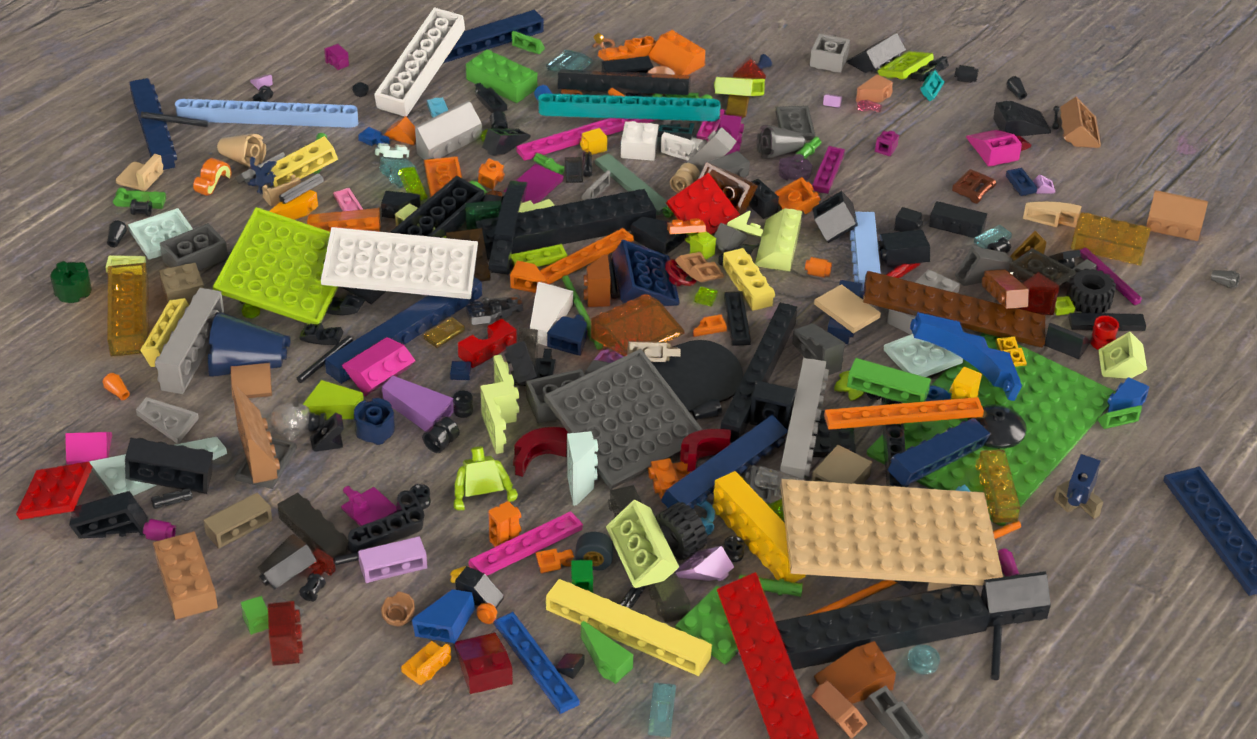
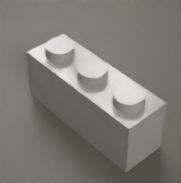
[687,127,737,174]

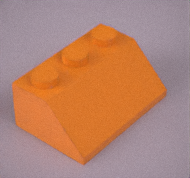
[648,30,706,75]

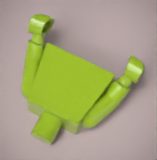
[454,446,518,510]

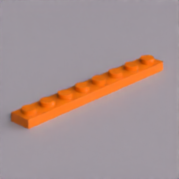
[824,397,984,429]

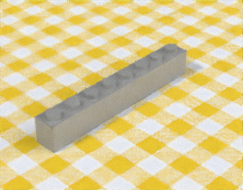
[779,358,829,480]

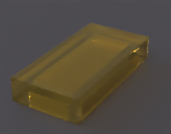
[424,317,465,348]

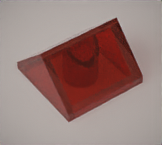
[733,55,766,79]
[1017,273,1059,315]

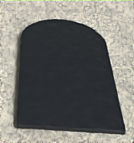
[651,340,743,412]

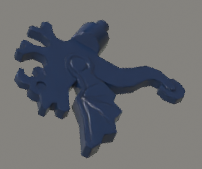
[248,157,277,194]

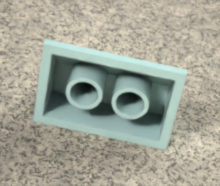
[567,431,598,506]

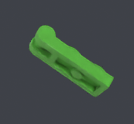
[113,188,166,209]

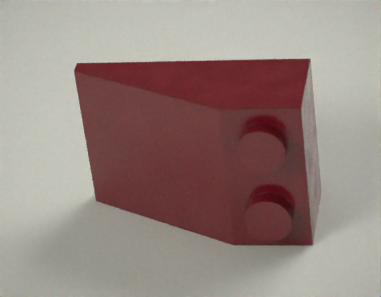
[453,632,513,694]

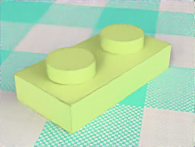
[105,256,146,274]

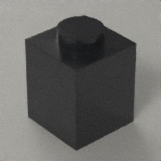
[894,207,923,232]

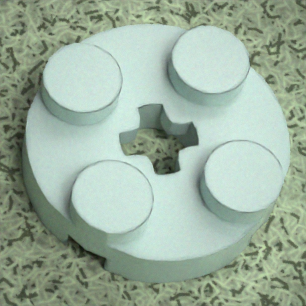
[375,143,410,158]

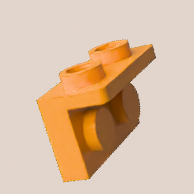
[401,640,451,685]

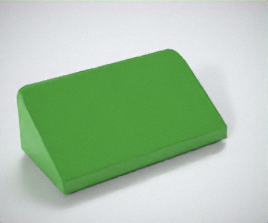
[512,31,545,54]
[1098,405,1142,429]

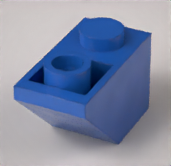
[1108,377,1149,412]

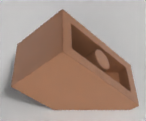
[856,74,893,103]

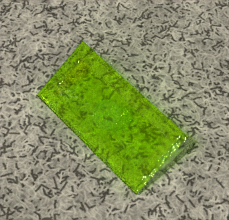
[398,167,428,201]

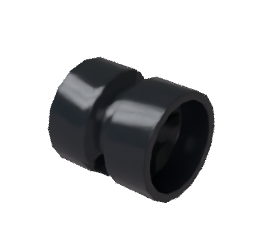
[422,416,460,453]

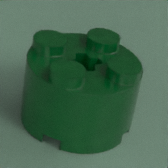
[50,261,92,303]

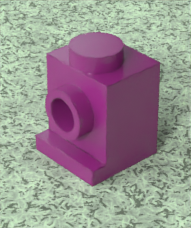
[324,44,349,70]
[875,130,899,157]

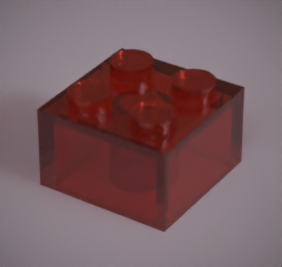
[268,601,303,666]

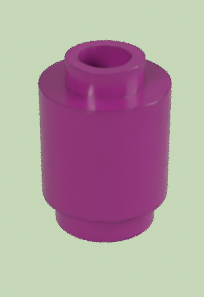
[143,519,176,541]

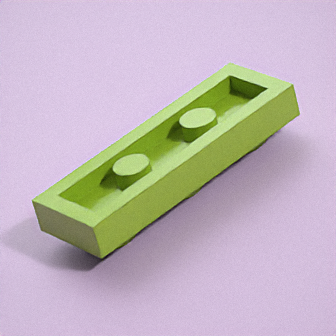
[511,244,567,267]

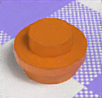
[476,603,497,624]

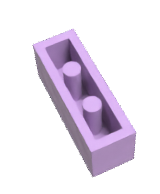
[358,536,427,583]

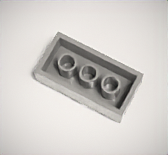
[887,269,960,335]

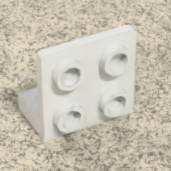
[661,132,703,161]

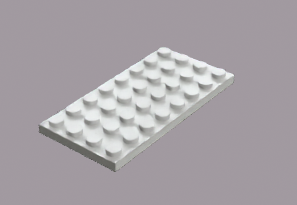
[321,227,478,299]

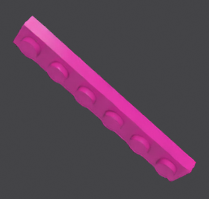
[469,511,583,576]

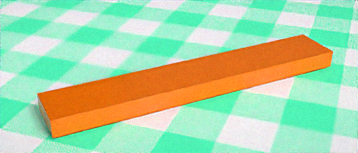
[540,228,634,284]

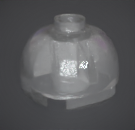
[270,403,310,440]

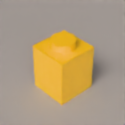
[580,128,607,155]

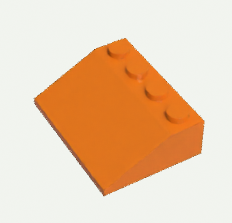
[306,208,381,232]

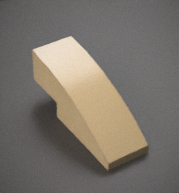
[1023,202,1082,228]

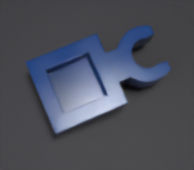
[358,127,390,146]

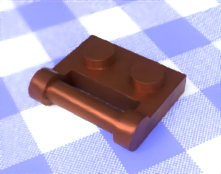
[952,169,996,204]

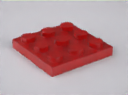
[666,172,740,235]
[16,461,93,520]

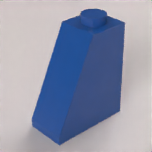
[412,589,475,644]

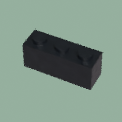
[601,56,654,73]
[929,201,988,239]

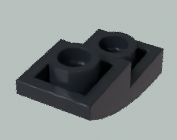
[299,323,344,345]

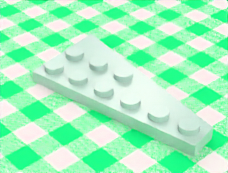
[89,437,227,496]

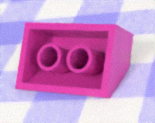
[342,337,416,396]

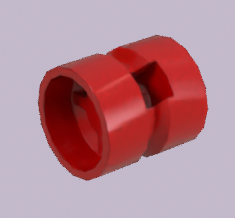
[1090,316,1119,350]

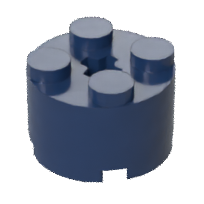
[354,398,395,445]

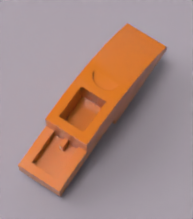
[598,36,657,61]

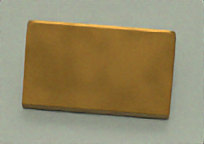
[726,95,749,118]

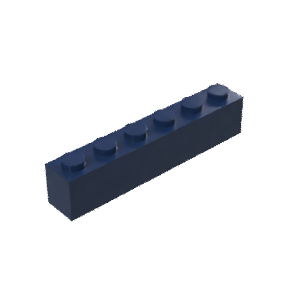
[888,418,990,487]

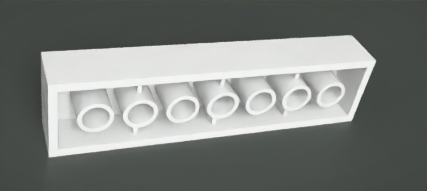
[374,8,465,117]

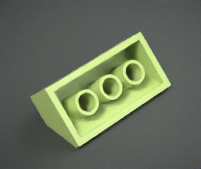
[755,208,802,271]
[606,500,679,588]

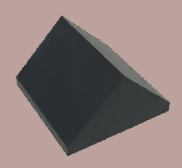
[1044,323,1091,359]

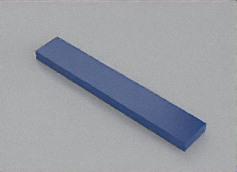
[494,612,580,714]

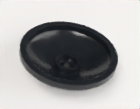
[967,404,1027,449]

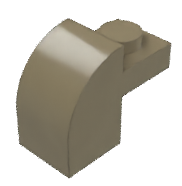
[1054,480,1103,519]

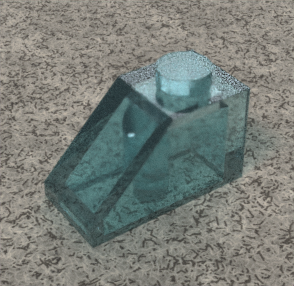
[648,682,676,737]

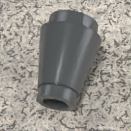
[1211,270,1240,288]

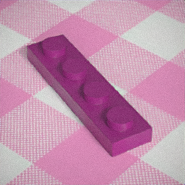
[812,146,845,194]

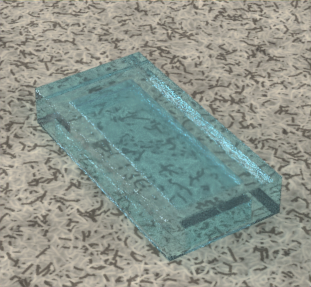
[974,225,1012,249]

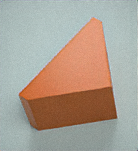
[384,116,416,145]

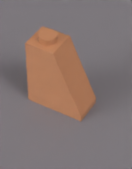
[811,681,868,739]

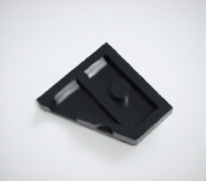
[657,123,695,140]

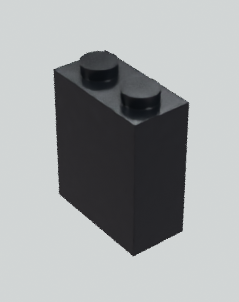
[878,230,930,266]

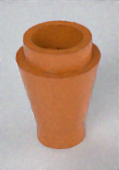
[103,373,130,400]

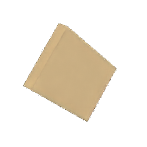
[814,284,881,333]

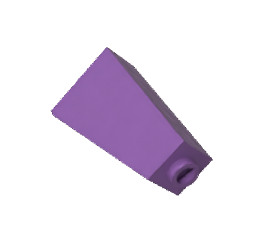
[381,375,454,431]

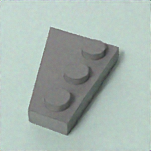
[136,397,199,444]

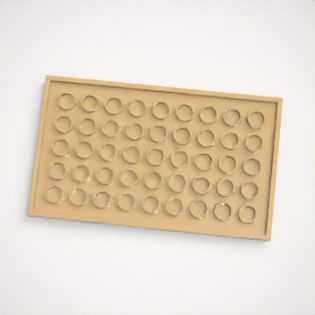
[780,479,1003,586]

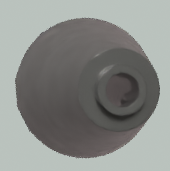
[757,125,806,159]

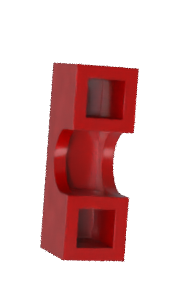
[458,318,517,368]

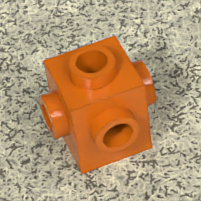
[478,159,505,190]

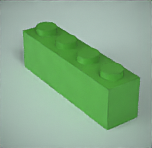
[847,358,931,403]

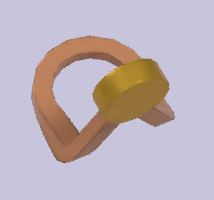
[592,33,615,50]

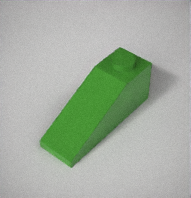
[581,621,633,684]

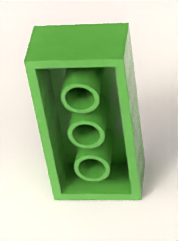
[466,49,538,103]

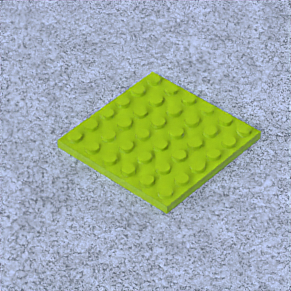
[213,207,339,324]

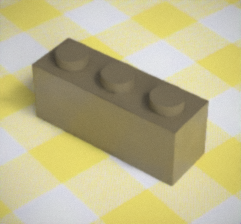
[203,492,273,549]

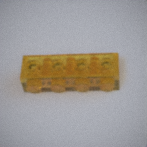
[976,450,1020,523]

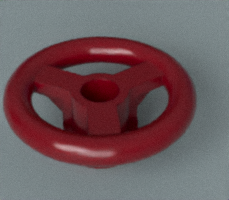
[665,259,697,286]

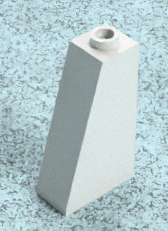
[530,282,573,346]

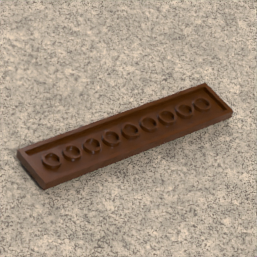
[863,271,1045,348]

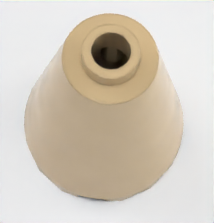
[217,134,266,168]

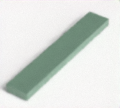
[595,153,667,216]

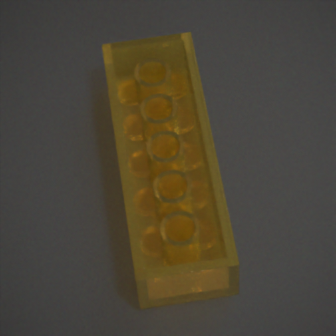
[107,263,149,357]

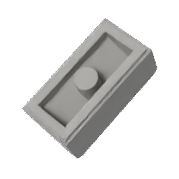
[581,170,610,200]

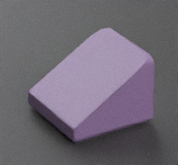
[250,75,273,90]
[823,94,842,108]
[1033,175,1055,194]

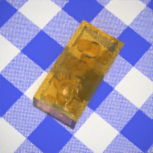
[1071,212,1151,266]

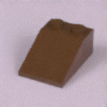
[699,162,758,216]

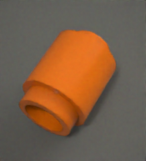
[805,257,832,278]

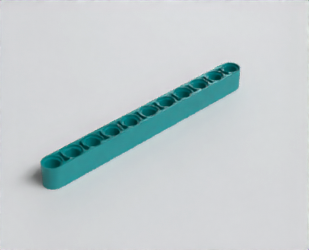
[538,94,721,121]

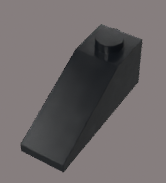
[482,129,531,156]

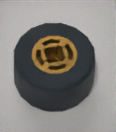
[575,531,614,571]

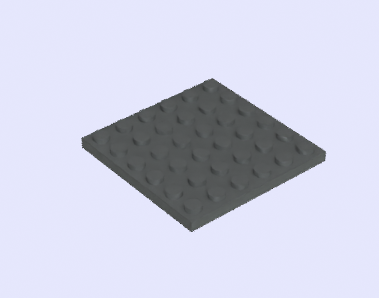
[544,349,702,490]

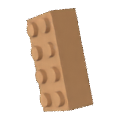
[153,531,218,620]

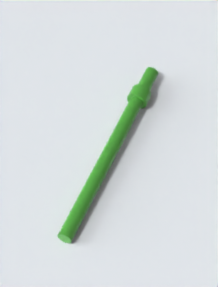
[562,275,603,350]

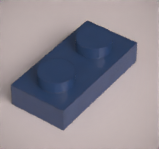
[1006,168,1037,196]

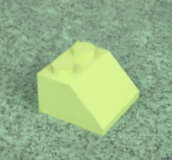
[1098,332,1147,378]

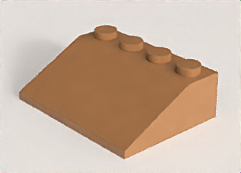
[232,385,280,484]

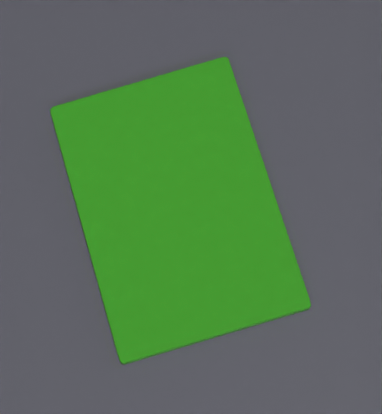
[867,333,1116,526]

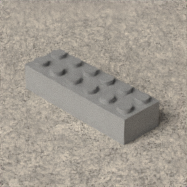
[155,288,224,394]

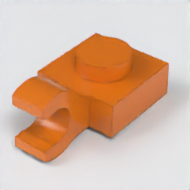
[536,548,574,573]

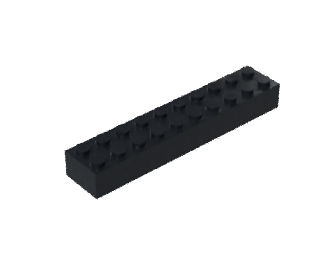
[343,176,485,305]
[475,189,656,259]
[775,585,990,670]

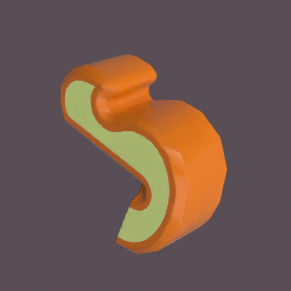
[193,158,231,196]

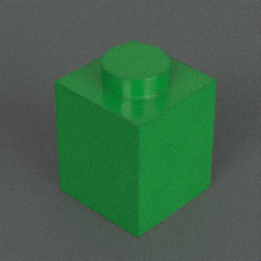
[571,560,593,593]

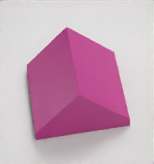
[65,432,112,464]

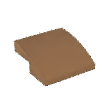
[675,252,724,282]
[231,363,272,400]

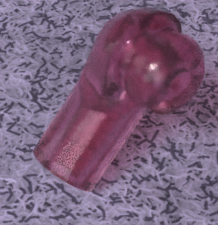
[857,100,882,112]

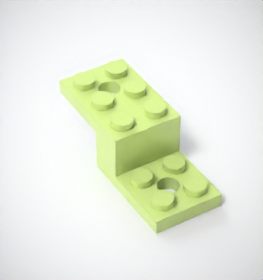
[480,355,519,454]

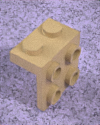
[116,154,163,191]

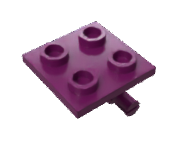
[341,486,397,526]

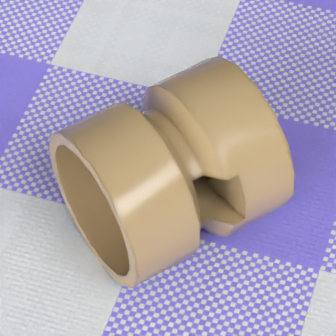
[670,163,700,193]

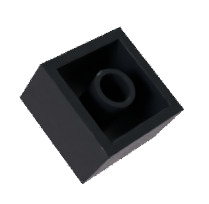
[750,381,796,430]

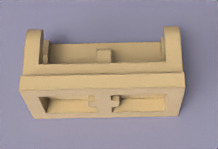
[262,174,301,206]

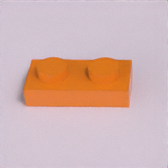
[667,218,706,234]

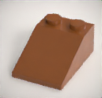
[814,641,896,704]

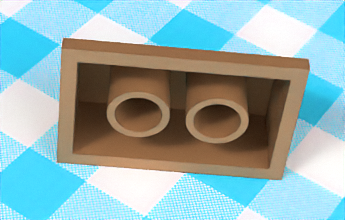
[1060,96,1101,148]
[1145,190,1208,241]

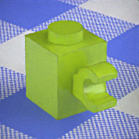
[685,232,716,260]

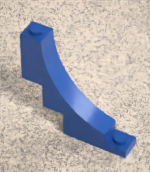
[910,312,1022,401]

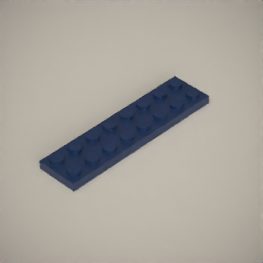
[1163,466,1257,596]

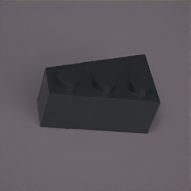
[69,491,148,539]

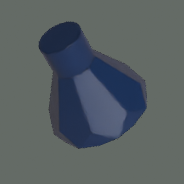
[755,54,772,71]

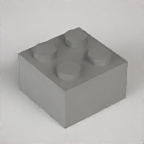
[810,33,850,73]

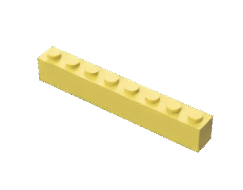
[546,579,712,676]

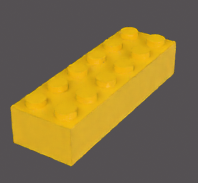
[712,471,806,583]

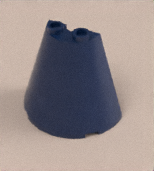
[208,313,291,377]

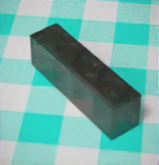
[277,493,348,565]

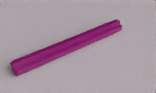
[1080,247,1142,305]

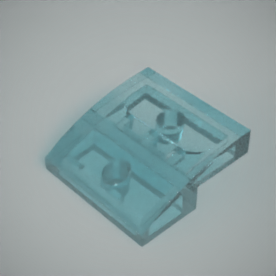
[546,50,593,71]

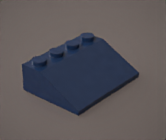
[612,240,680,307]

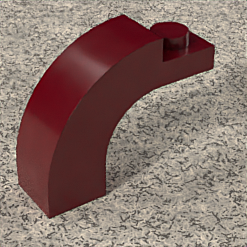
[513,427,569,477]
[680,429,731,472]

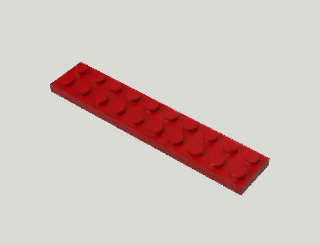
[717,572,819,739]

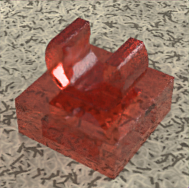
[310,548,336,576]

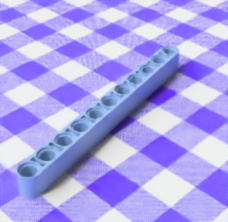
[175,99,359,128]

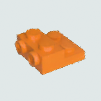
[774,177,821,214]
[648,458,691,499]

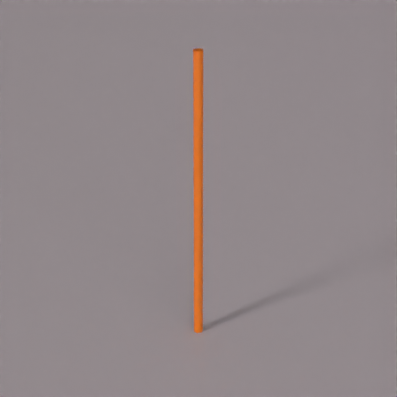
[807,520,1021,615]

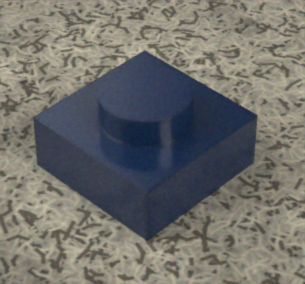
[450,361,471,380]

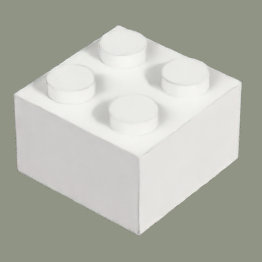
[621,121,659,161]

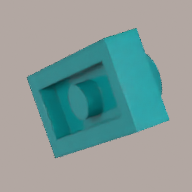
[920,70,944,102]

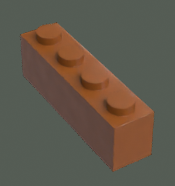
[982,269,1028,309]

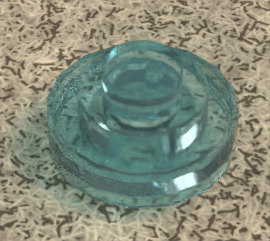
[907,645,940,675]

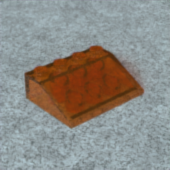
[591,294,685,356]

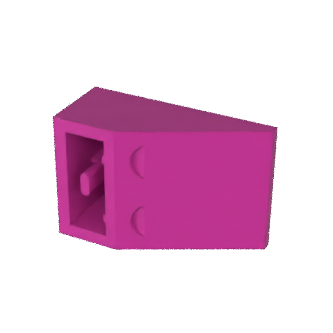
[966,130,1022,167]

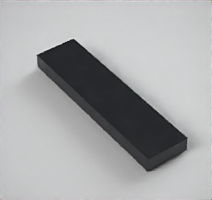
[724,291,751,346]
[1068,313,1146,331]

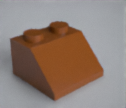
[583,254,610,307]

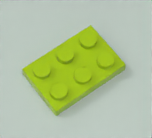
[878,51,934,79]

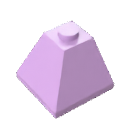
[671,546,734,581]

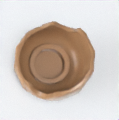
[381,592,415,626]

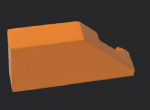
[693,314,727,337]

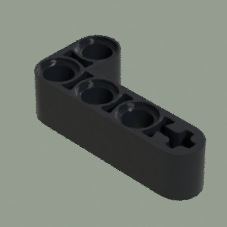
[347,490,425,553]

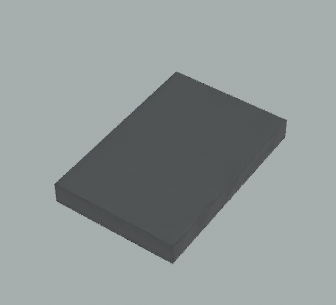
[775,106,815,140]
[235,438,297,489]

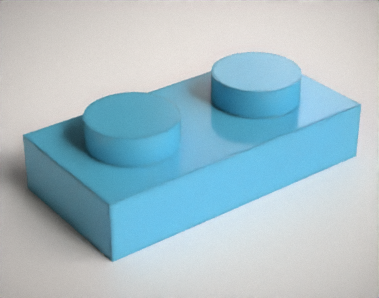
[427,97,448,118]

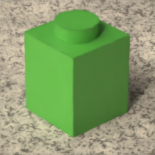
[241,596,271,635]

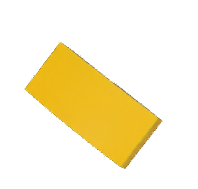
[995,337,1027,367]

